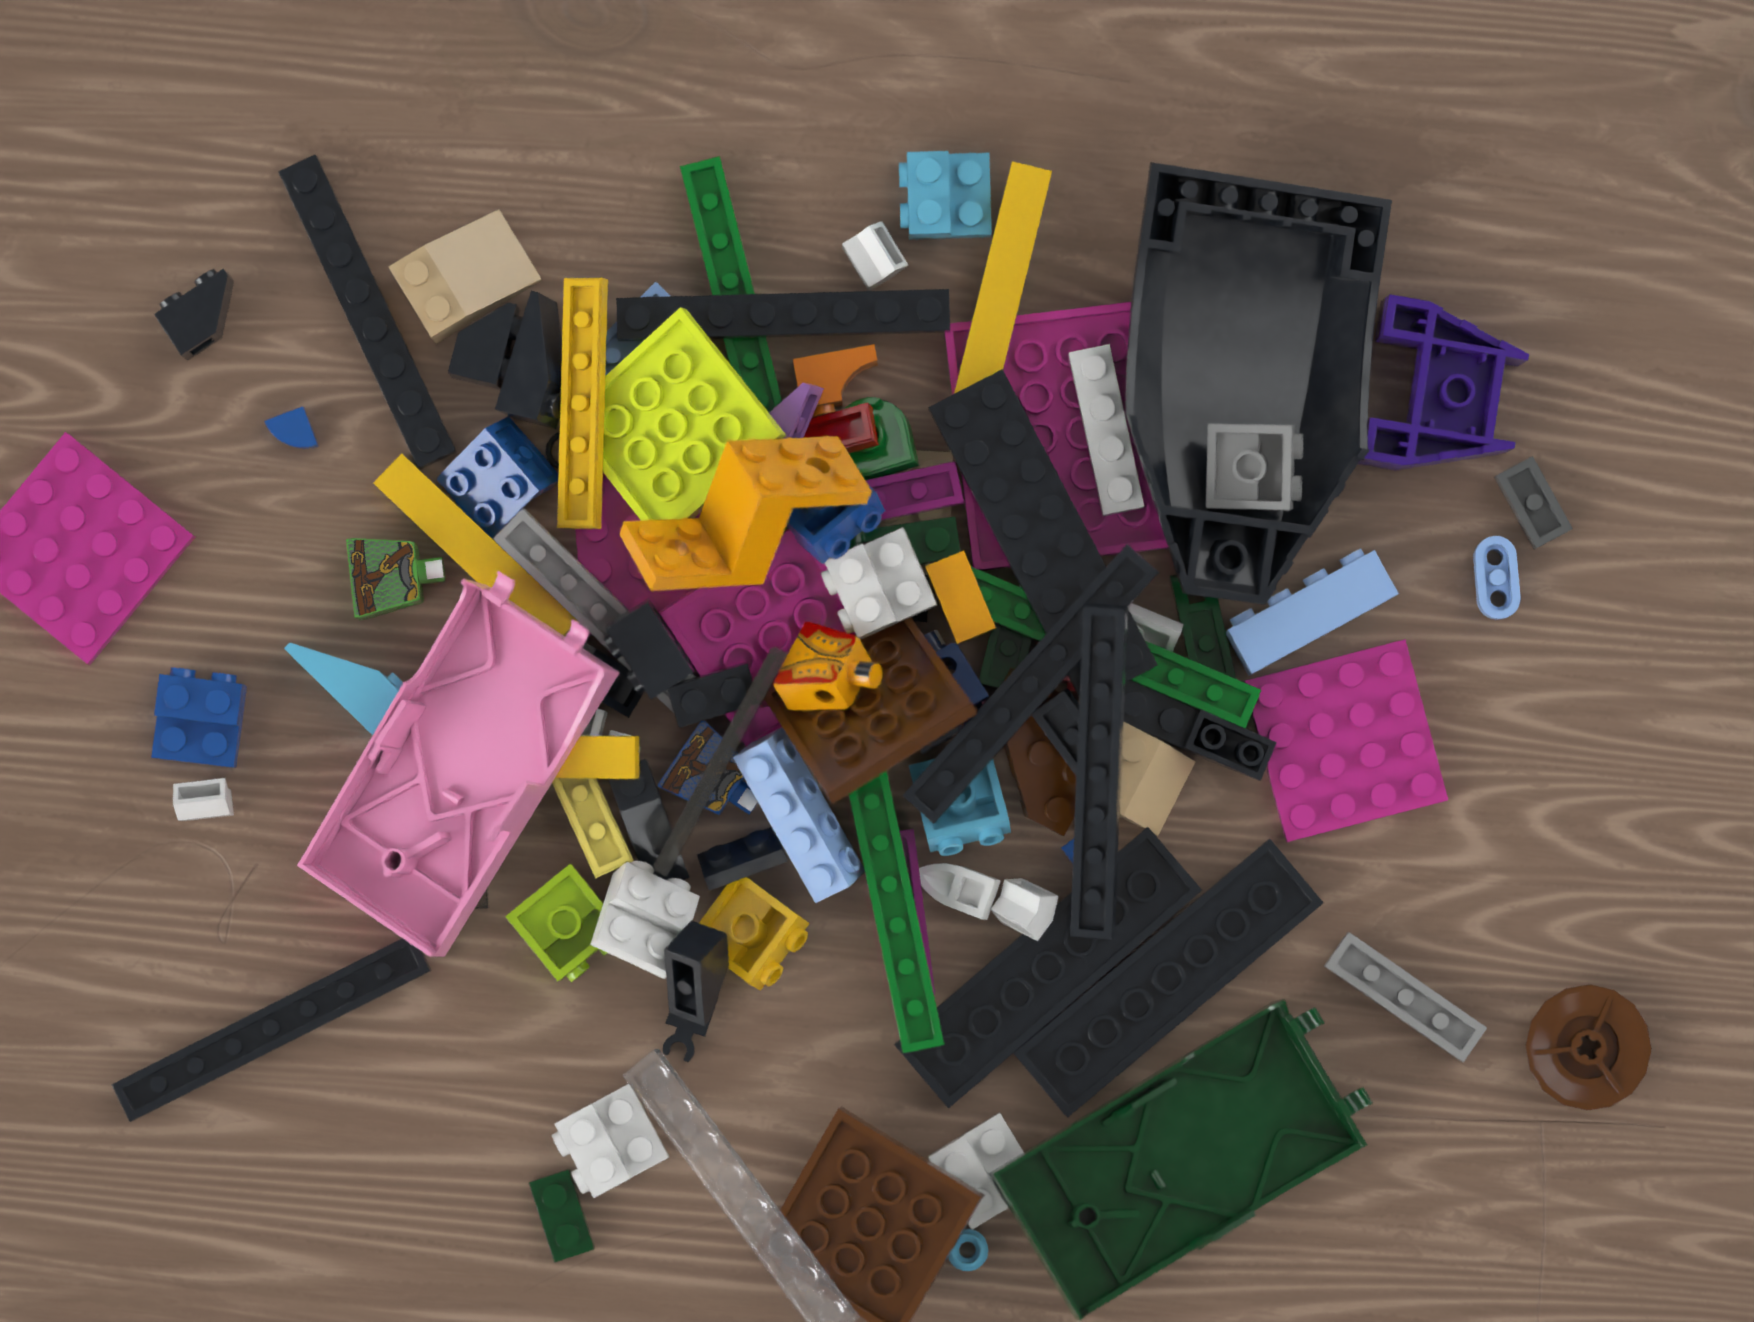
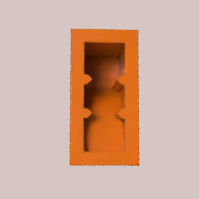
[793,344,878,417]

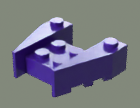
[1358,294,1529,470]

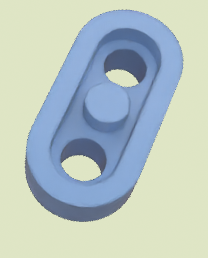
[1473,536,1521,620]

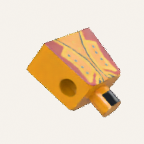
[773,621,882,710]

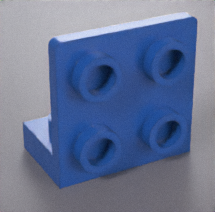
[437,416,559,538]

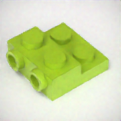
[505,863,608,983]

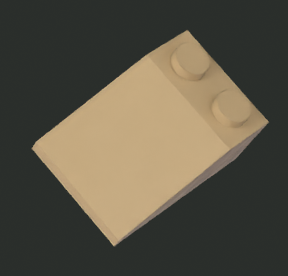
[389,210,542,344]

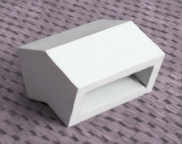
[842,221,908,291]
[173,778,234,821]
[990,878,1058,941]

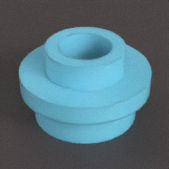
[948,1229,988,1271]

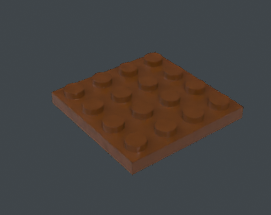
[760,617,977,804]
[756,1107,985,1322]

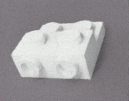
[821,528,938,639]
[590,861,700,979]
[552,1083,669,1198]
[928,1112,1023,1230]

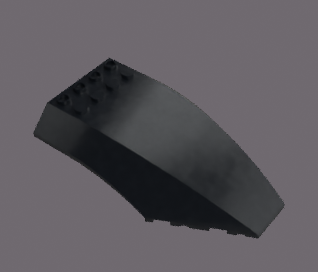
[1126,162,1392,605]

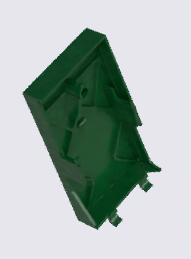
[989,999,1373,1321]

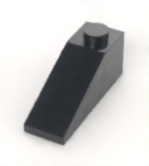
[495,291,562,429]
[608,758,690,880]

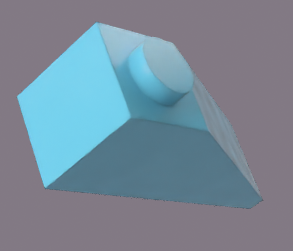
[284,643,404,735]

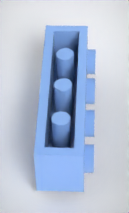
[1226,548,1399,676]
[733,727,865,903]

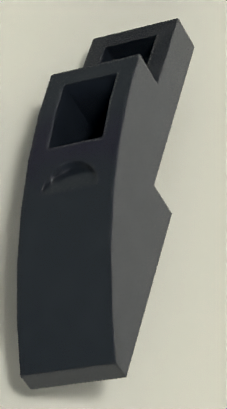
[1123,680,1277,781]

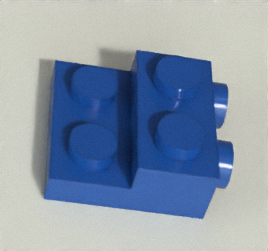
[786,485,885,564]
[151,667,247,768]

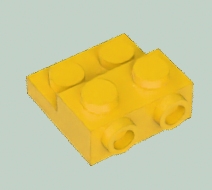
[699,877,810,991]

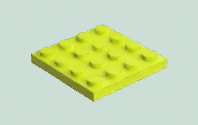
[603,307,786,521]

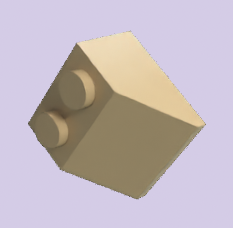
[1120,722,1195,836]

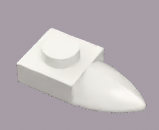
[919,863,1001,920]

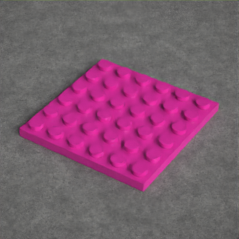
[944,302,1168,571]

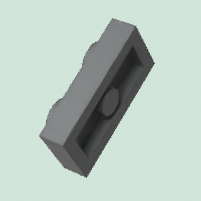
[1494,456,1573,550]

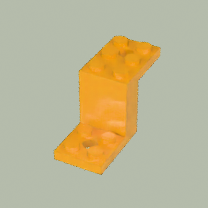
[620,436,872,591]

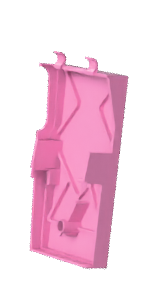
[297,571,620,957]

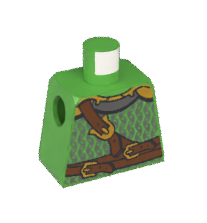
[346,538,446,620]

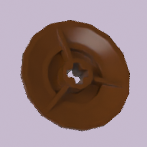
[1525,984,1652,1111]

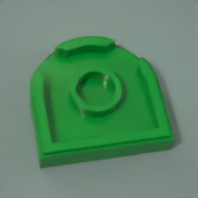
[844,397,919,480]

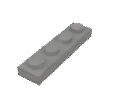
[1324,932,1487,1062]

